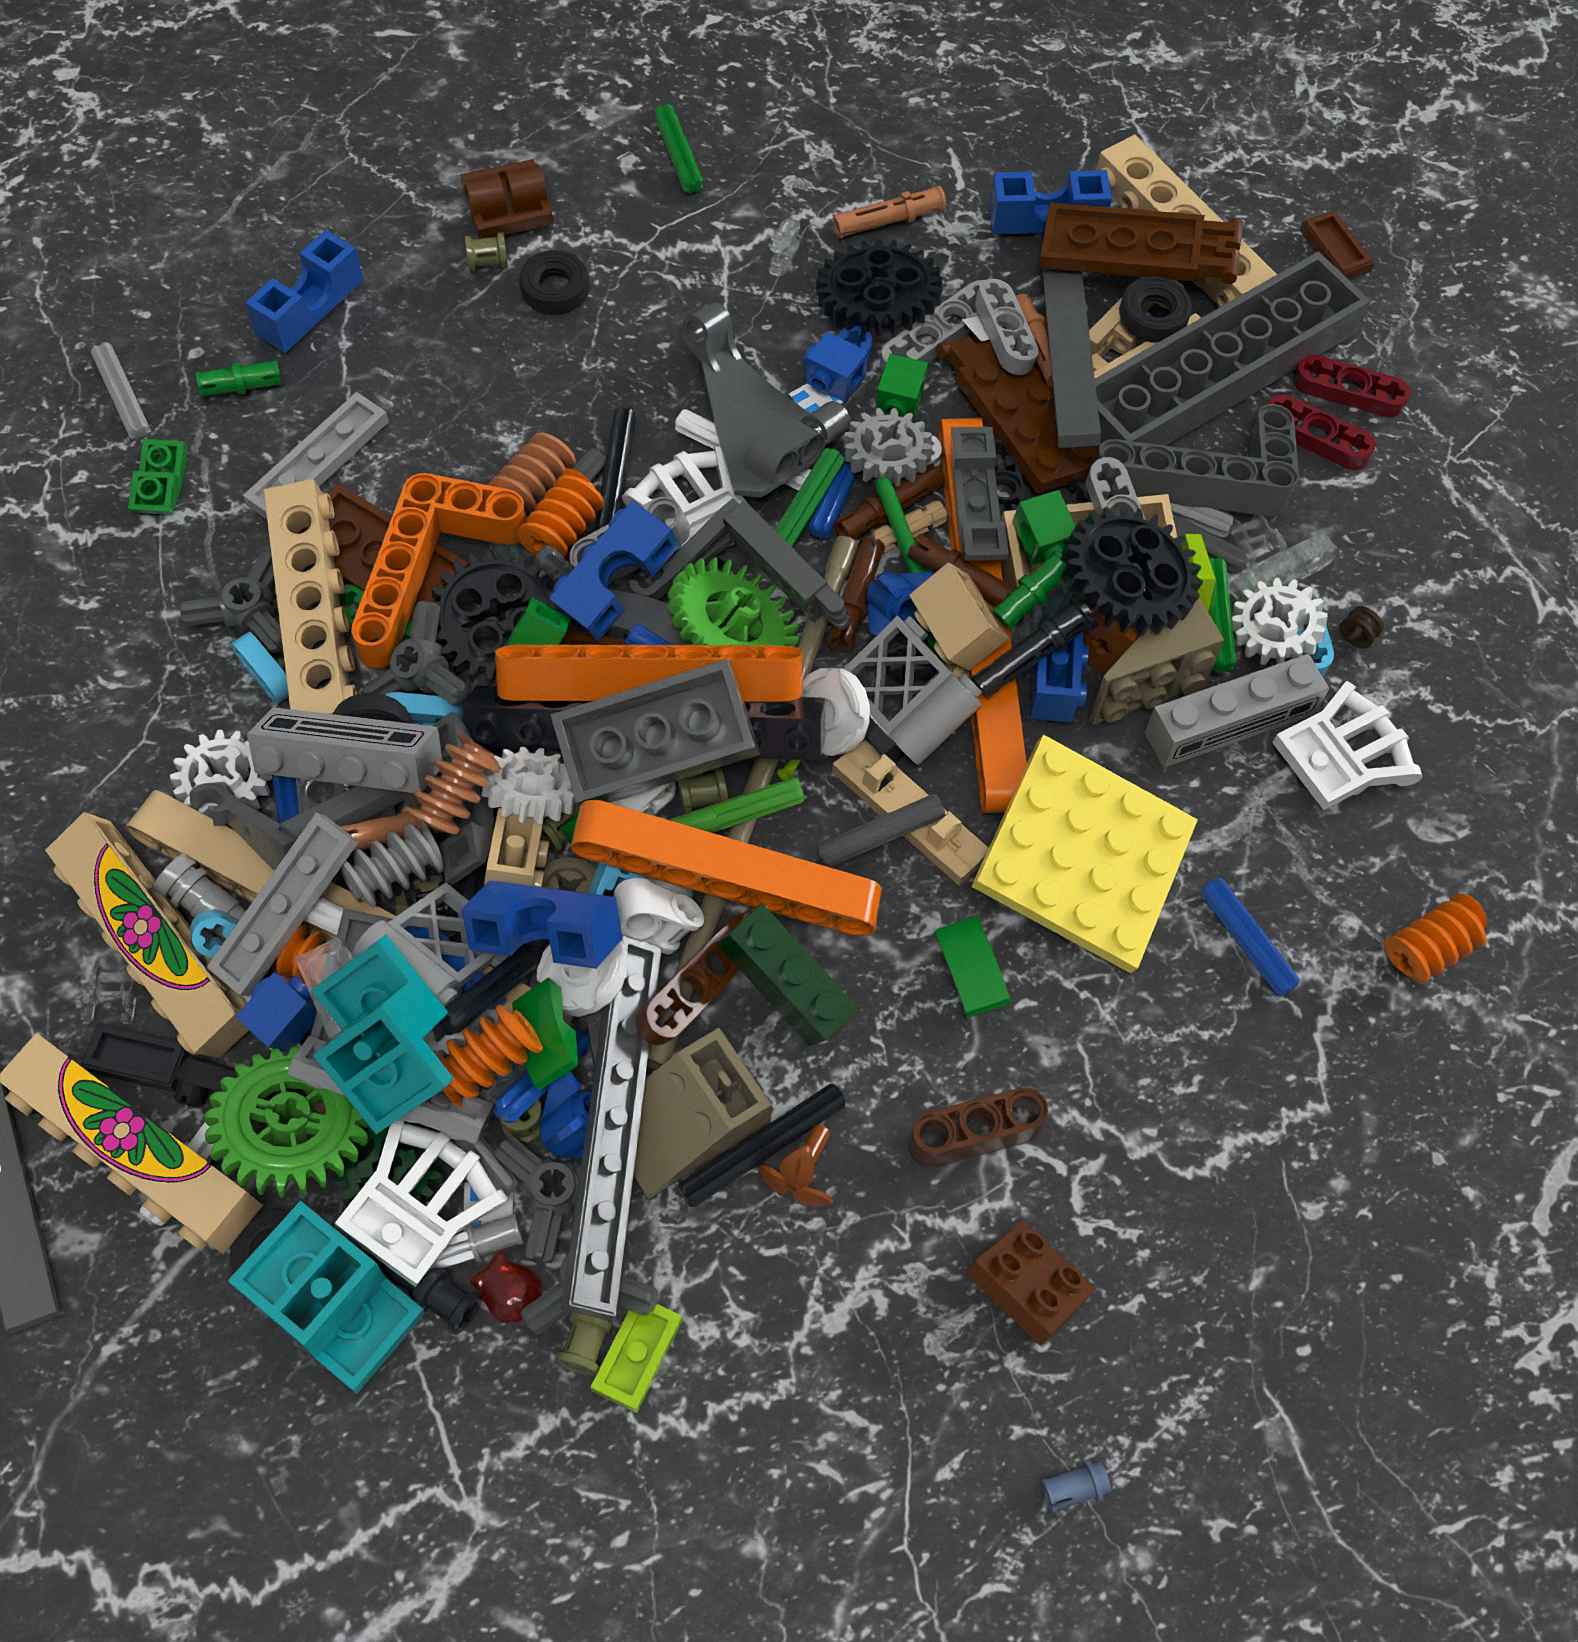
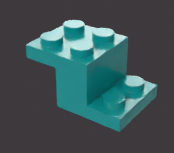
[311,934,454,1134]
[228,1200,426,1394]

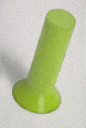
[777,760,801,781]

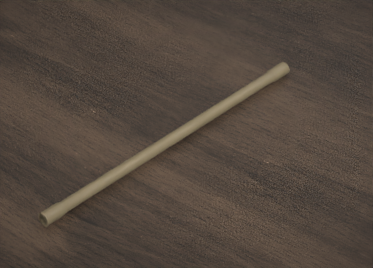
[647,536,859,1070]

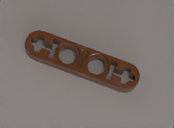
[636,914,745,1045]

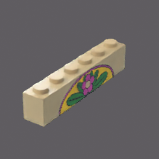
[45,812,249,1058]
[0,1033,263,1254]

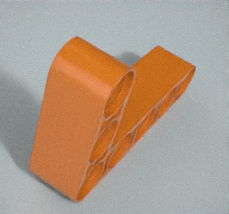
[351,473,526,669]

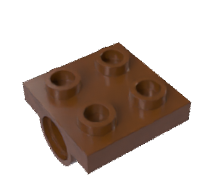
[460,159,554,239]
[966,1220,1096,1346]

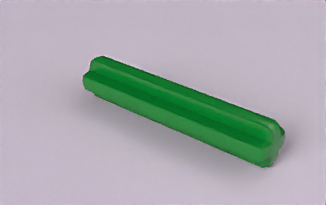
[655,104,703,194]
[775,448,845,547]
[1208,558,1236,672]

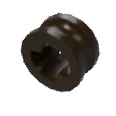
[1339,606,1384,648]

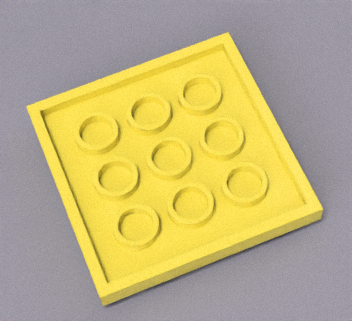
[971,735,1198,973]

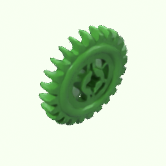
[668,557,799,647]
[204,1046,370,1198]

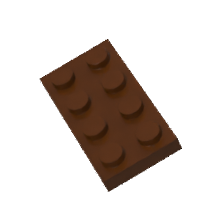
[298,483,469,622]

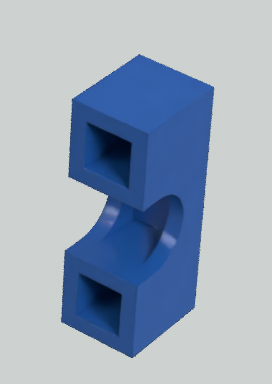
[988,170,1112,234]
[245,230,363,353]
[549,500,680,642]
[461,881,622,969]

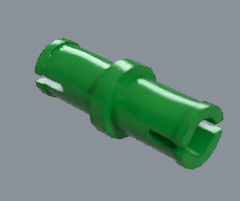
[195,360,282,398]
[992,550,1067,630]

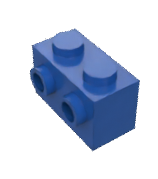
[1029,618,1089,723]

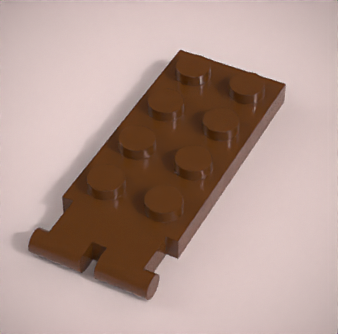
[1040,202,1243,284]
[936,326,1098,494]

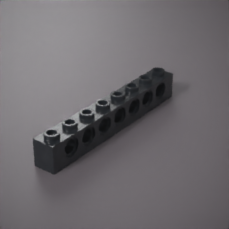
[463,685,825,761]

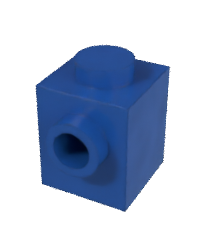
[803,331,868,404]
[236,972,319,1053]

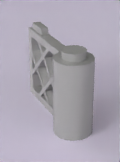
[843,615,983,765]
[351,882,508,1008]

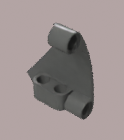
[679,302,851,497]

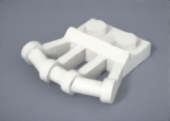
[622,446,746,550]
[1272,681,1423,810]
[334,1119,509,1287]

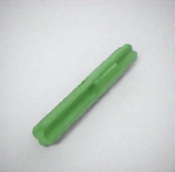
[669,778,804,833]

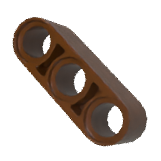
[909,1087,1049,1168]

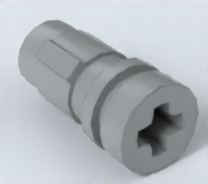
[153,853,246,941]

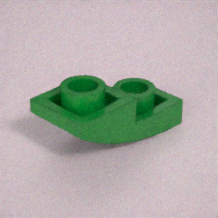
[128,439,188,515]
[935,916,1011,1018]
[512,977,578,1090]

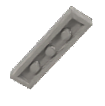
[243,392,389,519]
[206,812,359,996]
[288,1036,494,1144]

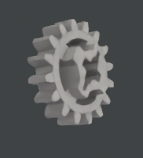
[844,408,933,487]

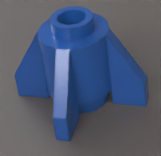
[867,571,933,640]
[539,1072,591,1158]

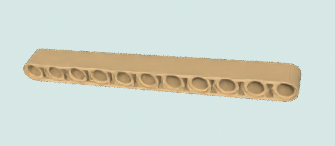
[125,790,573,1025]

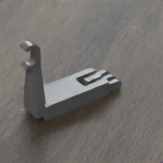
[629,498,850,630]
[189,783,432,871]

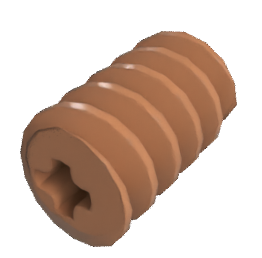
[488,432,576,518]
[404,730,502,835]

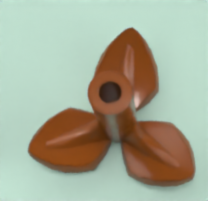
[756,1125,834,1208]

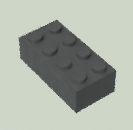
[550,658,760,805]

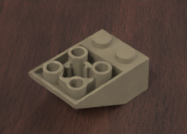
[1089,599,1224,725]
[633,1028,772,1199]

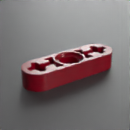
[1293,355,1411,417]
[1267,394,1376,470]

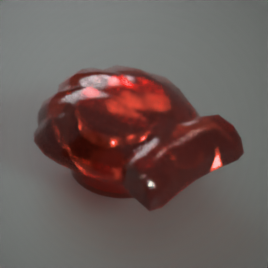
[469,1251,542,1323]

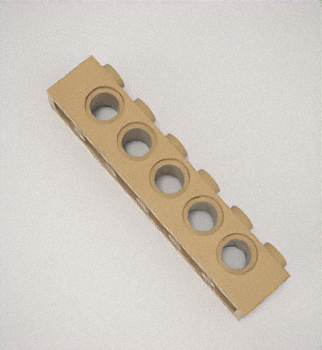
[1096,134,1277,307]
[264,479,358,714]

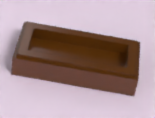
[1299,210,1375,280]

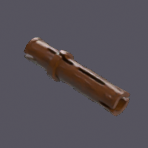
[833,463,945,539]
[907,534,1016,607]
[827,536,885,652]

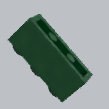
[716,903,858,1046]

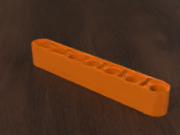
[495,645,803,702]
[571,800,882,936]

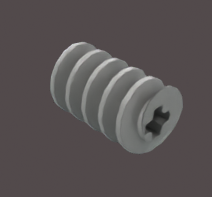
[339,820,444,907]

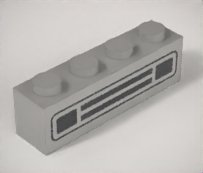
[1144,653,1329,768]
[247,707,443,793]

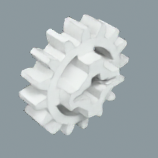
[1232,577,1327,665]
[170,730,273,825]
[481,747,578,824]

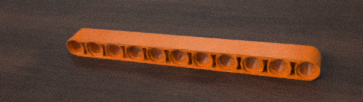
[938,418,1027,814]

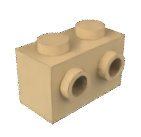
[909,562,1009,671]
[484,808,549,887]

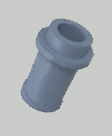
[1041,1460,1111,1513]

